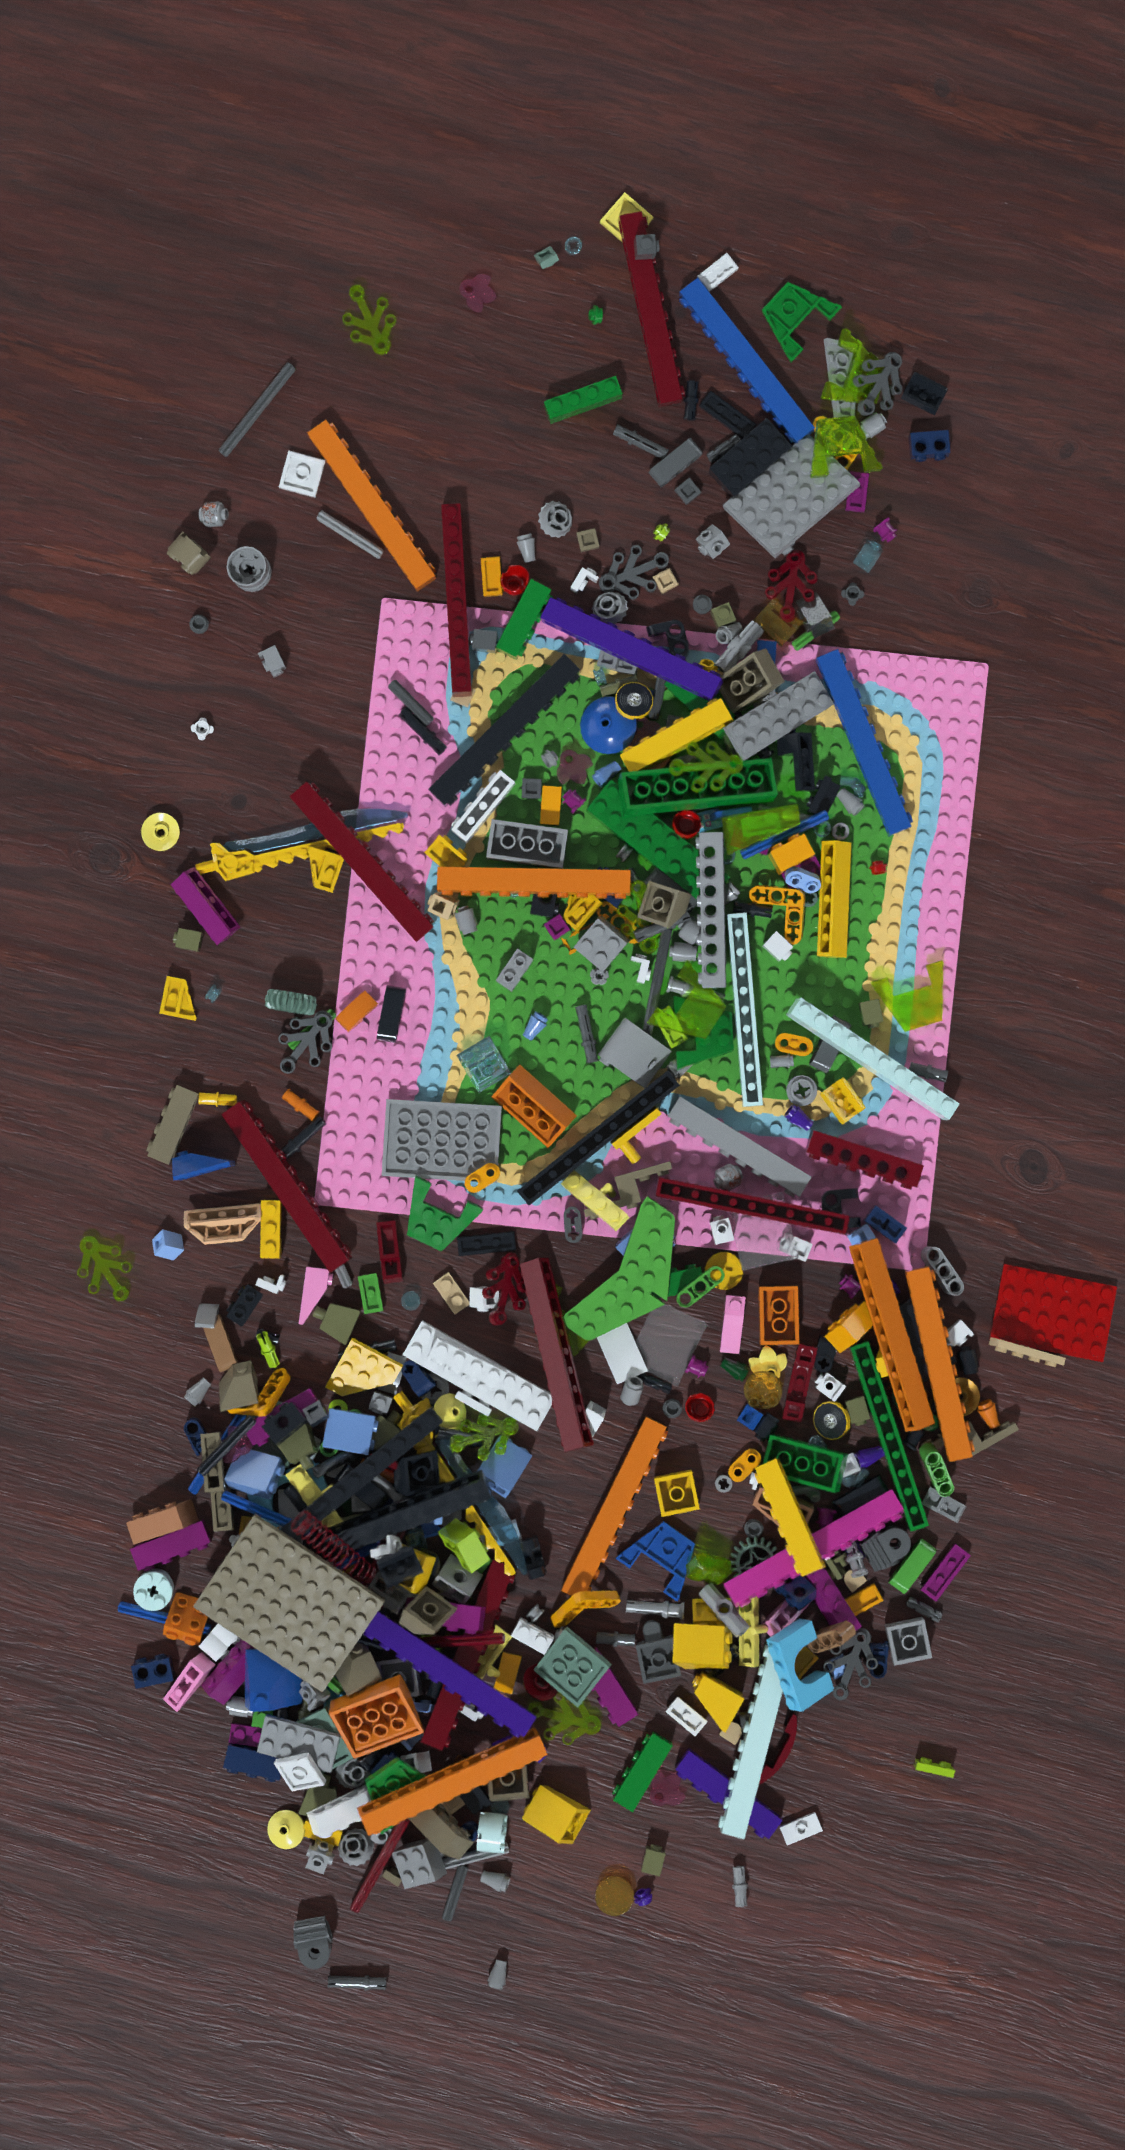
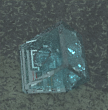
[456,1036,511,1092]

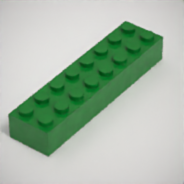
[618,758,778,816]
[586,780,730,900]

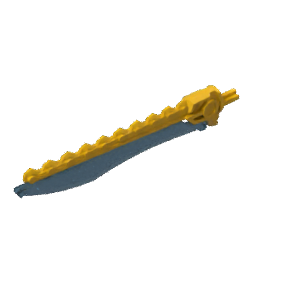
[195,809,408,881]
[393,1391,527,1576]

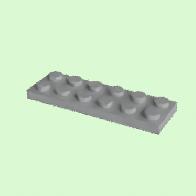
[723,671,834,761]

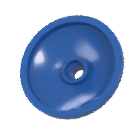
[580,696,637,754]

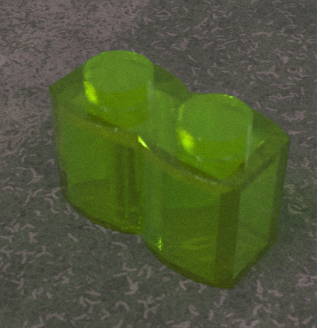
[686,1553,732,1585]

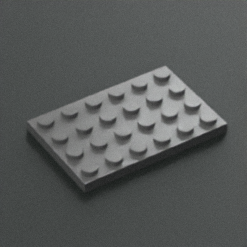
[723,435,860,558]
[382,1099,502,1183]

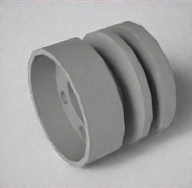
[226,546,272,592]

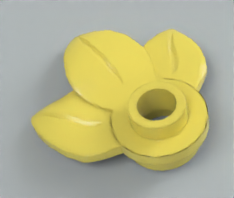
[749,1345,787,1383]

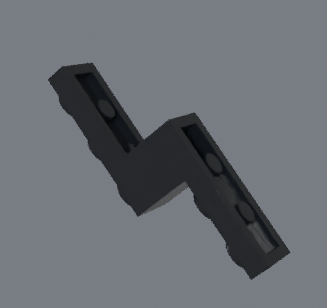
[777,728,815,791]

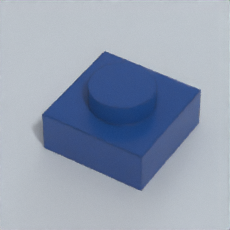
[737,1404,763,1431]

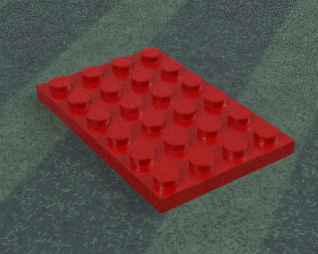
[989,1264,1117,1362]

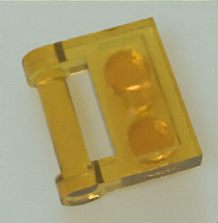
[754,598,804,647]

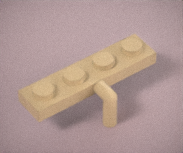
[989,1337,1066,1367]

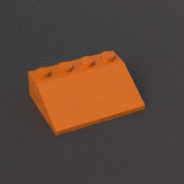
[329,1674,424,1759]

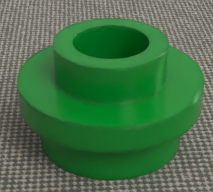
[588,305,603,325]

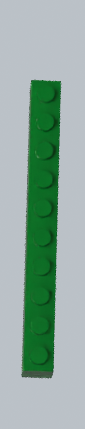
[849,1340,929,1532]

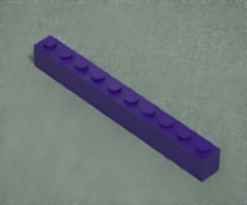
[540,597,723,701]
[363,1611,537,1738]

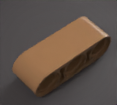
[203,1314,238,1373]
[808,1621,856,1653]

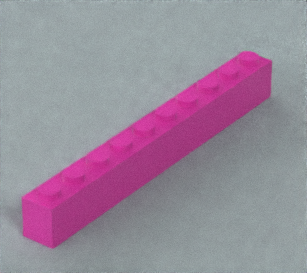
[724,1489,904,1608]

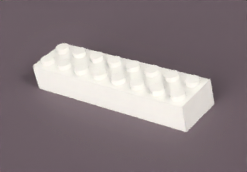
[403,1320,552,1431]

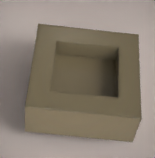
[576,528,599,552]
[382,1866,402,1887]

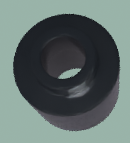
[957,1346,980,1375]
[753,1412,780,1442]

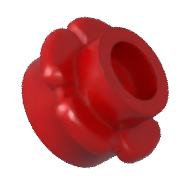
[869,861,888,875]

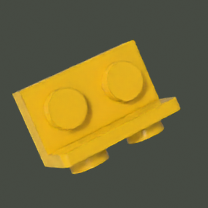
[692,1598,731,1628]

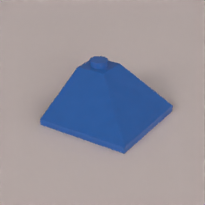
[172,1151,236,1181]
[245,1648,303,1712]

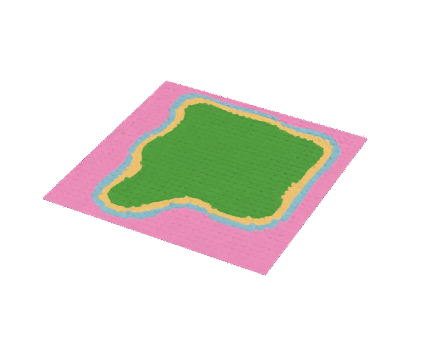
[315,598,989,1270]

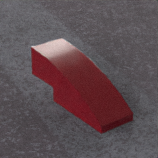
[376,1220,403,1284]

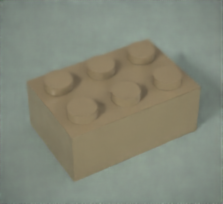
[720,649,785,713]
[408,1804,474,1860]

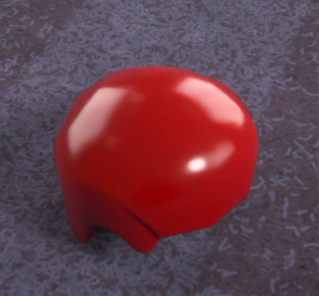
[500,565,529,596]
[672,810,701,839]
[685,1393,715,1422]

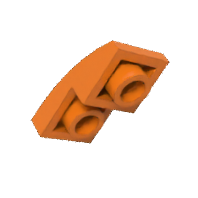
[335,991,378,1032]

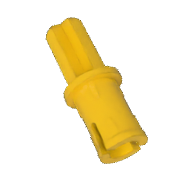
[198,1092,237,1107]

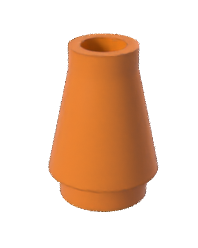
[977,1399,1000,1429]

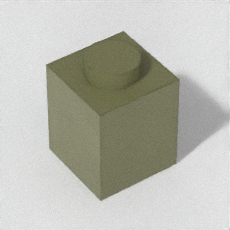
[710,602,736,630]
[173,928,203,952]
[858,999,883,1029]
[844,1395,870,1426]
[641,1844,665,1876]

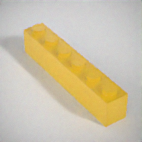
[620,698,734,772]
[817,840,851,958]
[754,1459,826,1576]

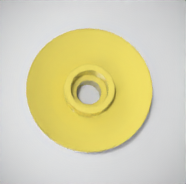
[141,813,180,851]
[434,1393,466,1430]
[267,1810,305,1849]

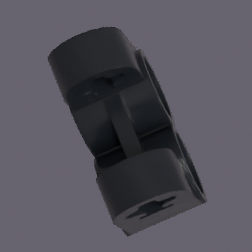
[646,620,689,658]
[821,1188,861,1228]
[518,1535,547,1580]

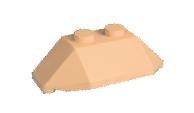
[184,1203,261,1245]

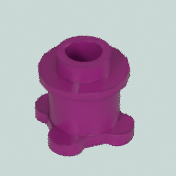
[873,517,898,543]
[562,789,587,814]
[839,1274,861,1299]
[685,1354,709,1378]
[815,1507,836,1528]

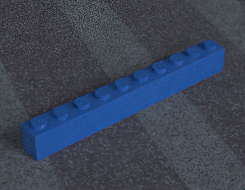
[679,278,815,444]
[815,649,913,837]

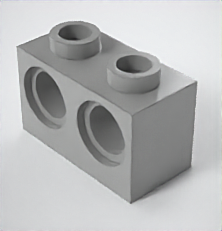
[496,949,533,992]

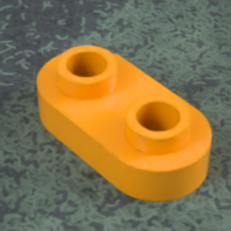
[775,1033,813,1056]
[465,1163,500,1193]
[728,1448,761,1482]

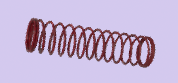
[291,1510,376,1586]

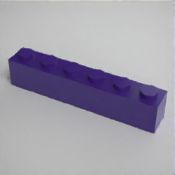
[675,1748,783,1839]

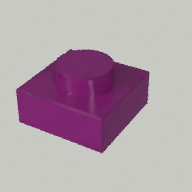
[544,914,570,941]

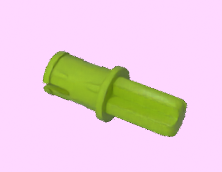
[256,1331,280,1368]

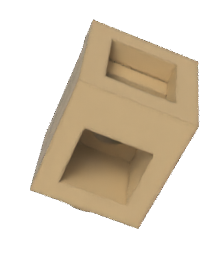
[427,892,460,920]

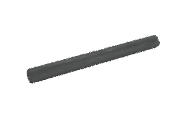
[219,363,295,457]
[643,929,672,1036]

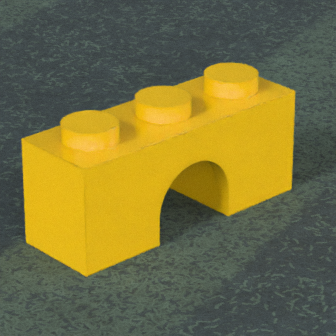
[260,1200,282,1258]

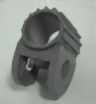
[859,1525,911,1571]
[294,1916,333,1969]

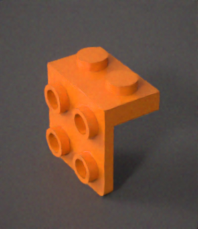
[163,1592,208,1646]

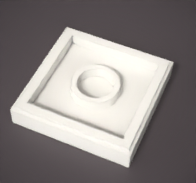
[279,450,326,498]
[274,1753,326,1791]

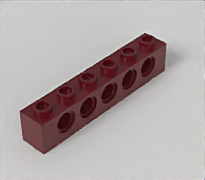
[806,1130,924,1190]

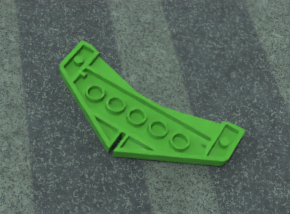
[563,1196,675,1340]

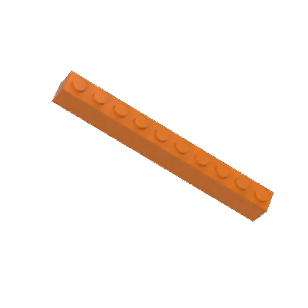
[307,420,436,592]
[437,867,631,899]
[849,1238,935,1432]
[905,1266,975,1462]
[561,1416,668,1596]
[357,1727,547,1836]

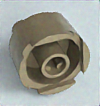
[167,531,211,575]

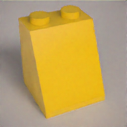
[673,1623,732,1669]
[692,1670,744,1733]
[522,1785,591,1844]

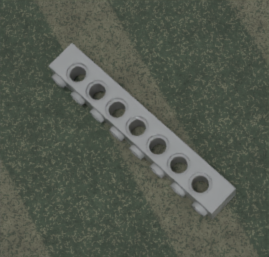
[696,832,726,988]

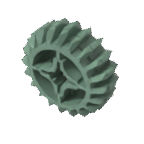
[265,989,317,1015]
[729,1537,777,1578]

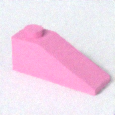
[299,1266,333,1325]
[720,1295,746,1354]
[760,1593,812,1637]
[163,1652,216,1712]

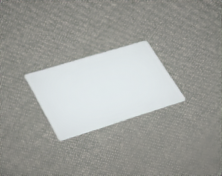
[597,1323,648,1384]

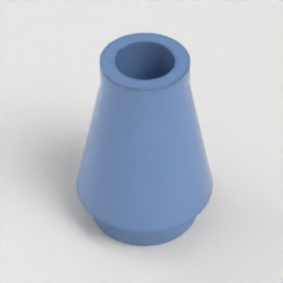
[592,761,621,788]
[522,1011,548,1041]

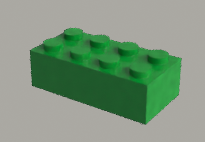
[763,1434,848,1493]

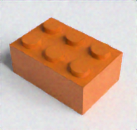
[758,1286,799,1345]

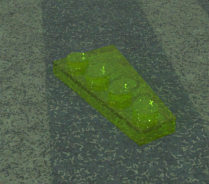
[721,804,801,855]

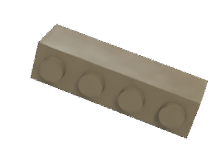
[146,1085,199,1165]

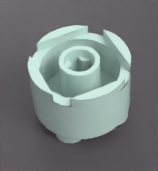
[133,1569,175,1611]
[477,1812,508,1853]

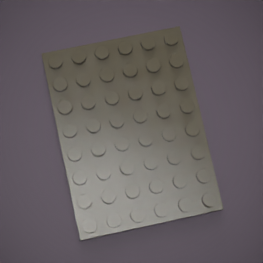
[193,1514,385,1692]

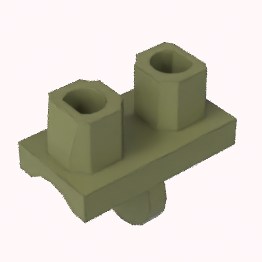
[823,1550,848,1580]

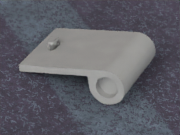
[598,1017,672,1088]

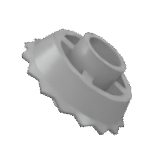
[538,501,572,538]
[592,592,628,625]
[335,1756,371,1789]
[338,1828,375,1866]

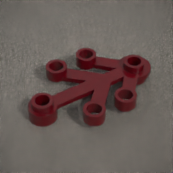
[765,550,818,622]
[482,1253,526,1325]

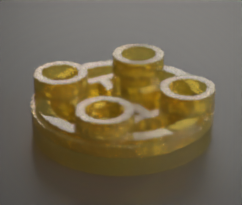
[744,1371,783,1409]
[595,1876,634,1916]

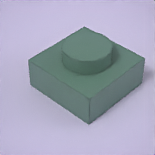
[534,246,559,269]

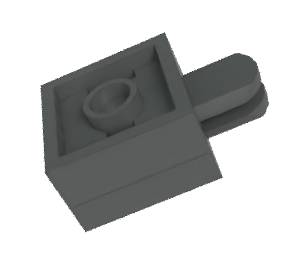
[635,1620,681,1684]

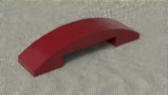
[782,1344,818,1423]
[759,1711,797,1784]

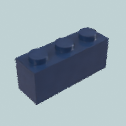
[223,1743,281,1782]

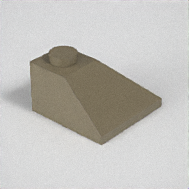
[637,881,692,928]
[219,1361,258,1412]
[399,1586,457,1634]
[335,1642,382,1696]

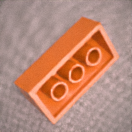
[491,1065,577,1148]

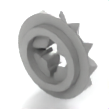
[786,1075,817,1106]
[422,1373,449,1404]

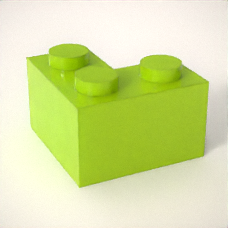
[438,1518,490,1573]

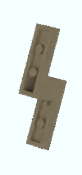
[584,1161,672,1220]
[918,1420,1019,1456]
[200,1432,234,1532]

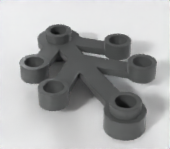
[853,352,902,416]
[599,545,669,600]
[278,1010,332,1074]
[823,1628,878,1700]

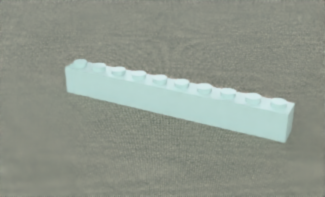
[726,913,763,1107]
[786,998,959,1120]
[718,1645,783,1839]

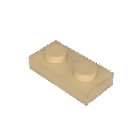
[433,1272,470,1314]

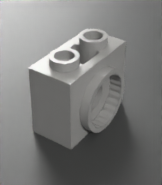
[431,1554,483,1604]

